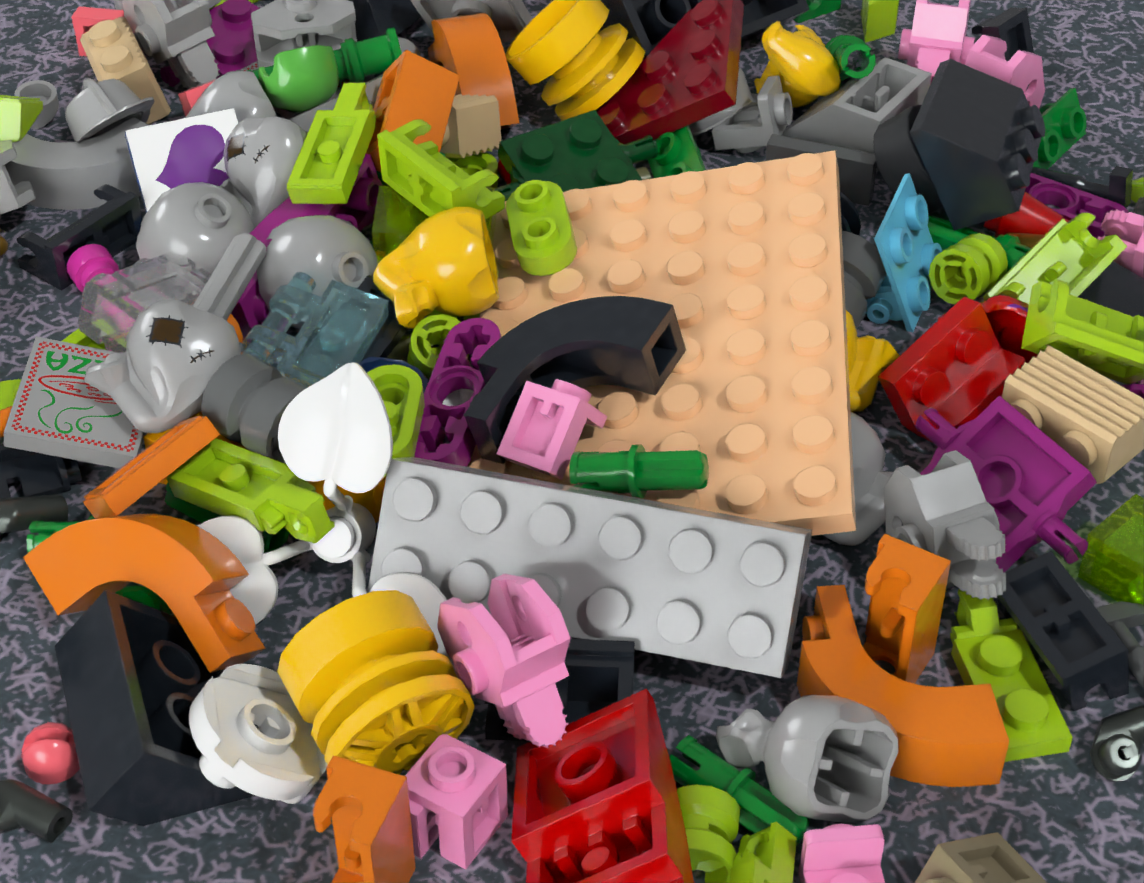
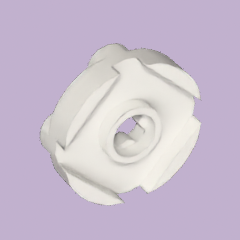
[189,664,327,804]

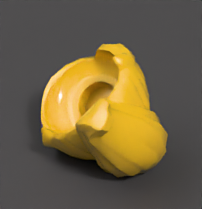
[754,21,841,108]

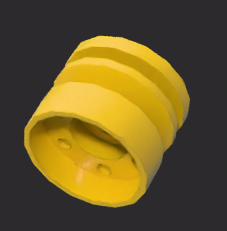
[505,0,645,121]
[277,590,475,774]

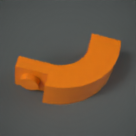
[428,13,520,130]
[23,514,265,673]
[797,585,1009,787]

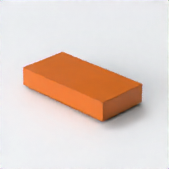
[82,415,220,519]

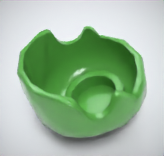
[258,45,339,113]

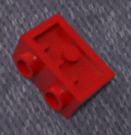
[878,297,1026,443]

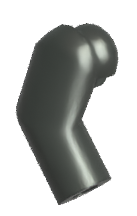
[0,494,68,541]
[1090,705,1144,781]
[0,779,73,843]

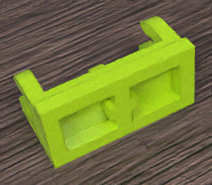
[377,119,505,220]
[983,213,1127,304]
[1021,279,1144,384]

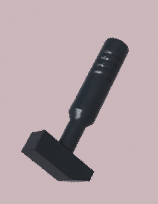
[1031,166,1133,209]

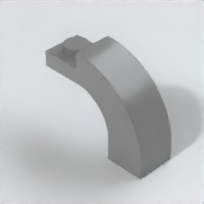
[5,117,150,210]

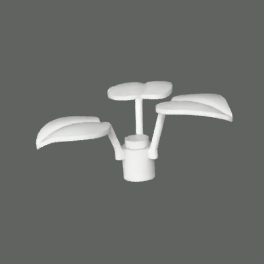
[198,362,458,678]

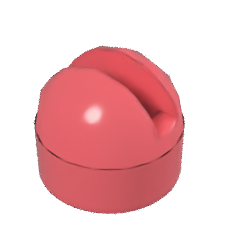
[21,722,80,784]

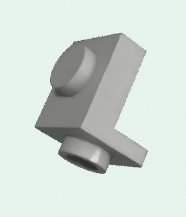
[712,76,793,153]

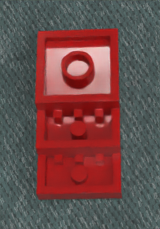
[511,688,694,883]

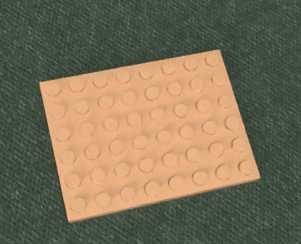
[467,151,856,536]

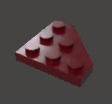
[596,0,744,144]

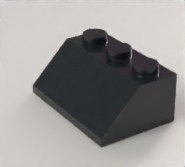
[910,59,1045,231]
[55,590,255,826]

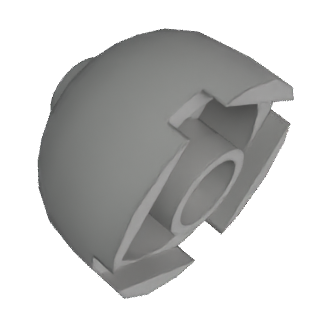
[136,182,254,300]
[257,215,378,334]

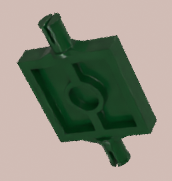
[490,110,658,201]

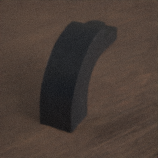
[464,296,686,464]

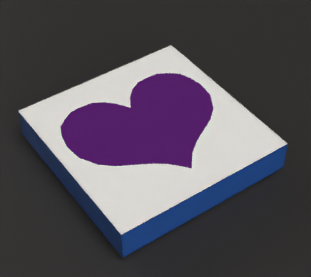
[125,108,238,213]

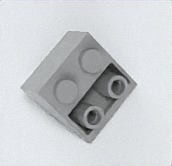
[782,57,932,173]

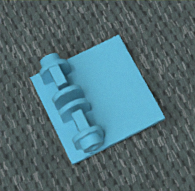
[866,173,942,332]

